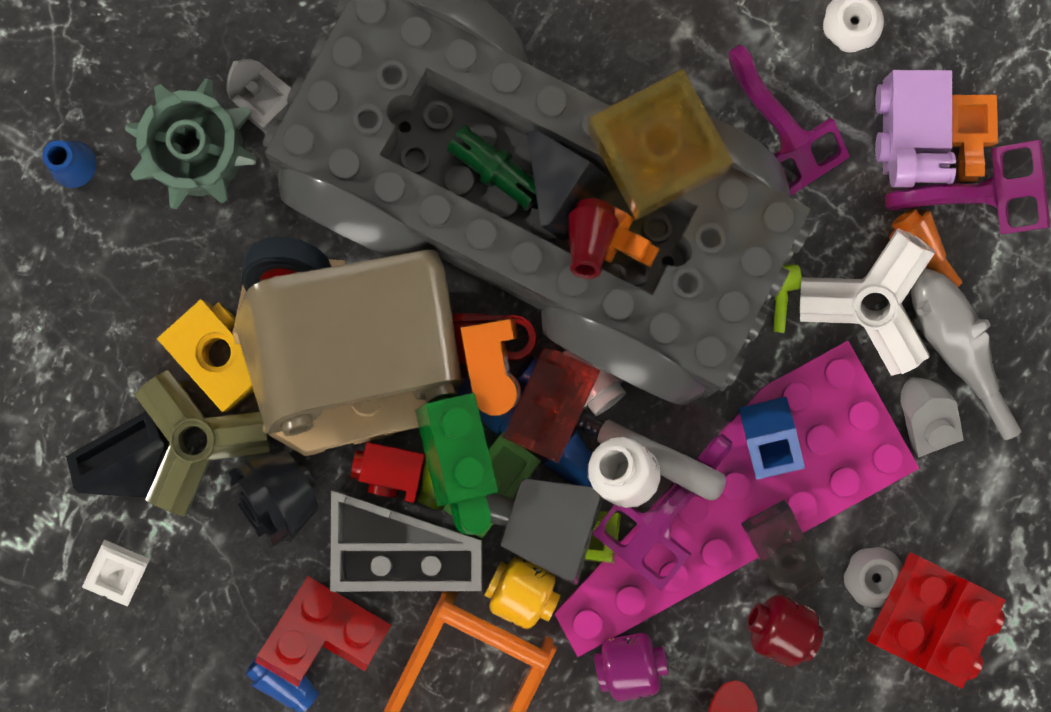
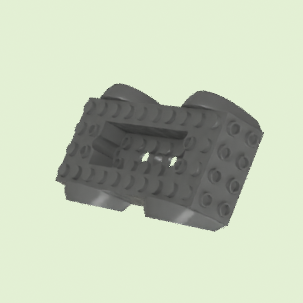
[263,0,811,405]

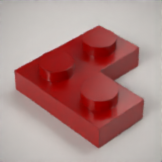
[255,576,392,687]

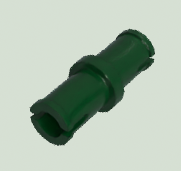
[447,125,537,211]

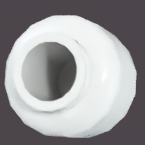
[588,437,661,508]

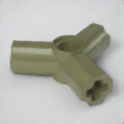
[134,369,272,517]

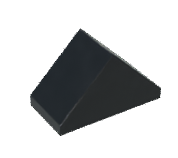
[527,130,609,241]

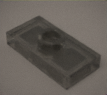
[741,500,824,598]

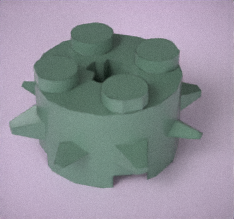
[125,78,257,210]

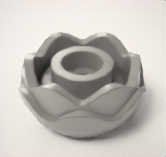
[844,547,903,608]

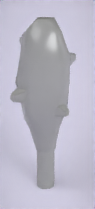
[911,269,1021,440]

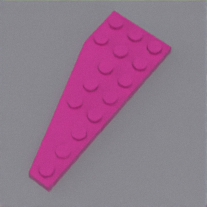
[554,341,920,657]

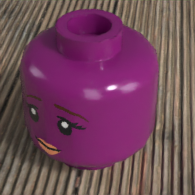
[594,633,669,702]

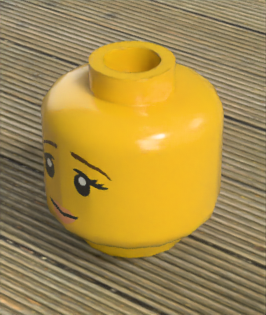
[484,556,561,629]

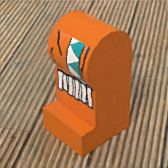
[461,319,521,416]

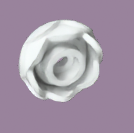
[823,0,884,53]

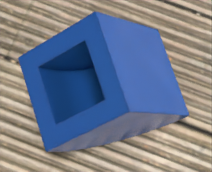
[739,396,805,480]

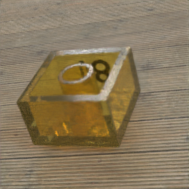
[588,69,733,220]

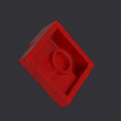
[866,552,1006,689]

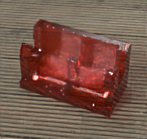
[502,348,600,462]

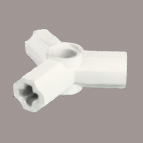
[800,228,935,376]

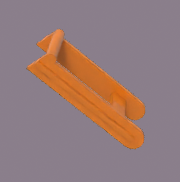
[383,591,557,712]

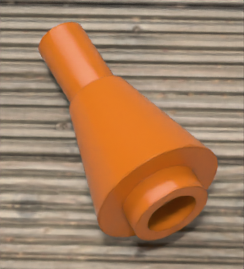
[889,208,962,287]

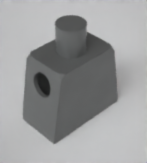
[486,479,604,585]

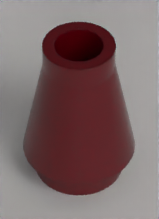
[568,199,619,279]

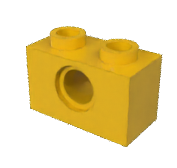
[157,299,254,412]

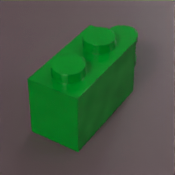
[415,393,498,535]

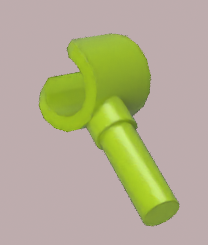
[773,264,802,333]

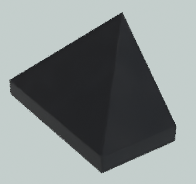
[66,411,164,498]

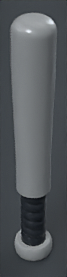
[544,392,726,501]

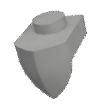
[227,59,291,134]
[900,376,964,458]

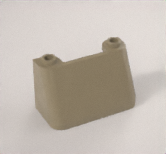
[234,250,463,436]

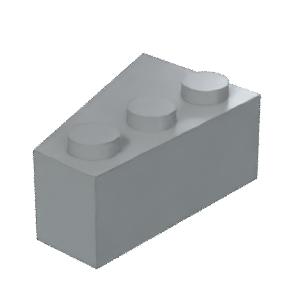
[330,491,483,592]

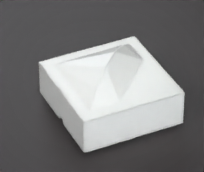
[82,540,149,607]

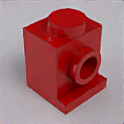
[350,442,426,503]

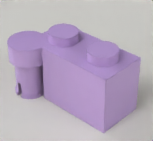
[875,70,956,187]

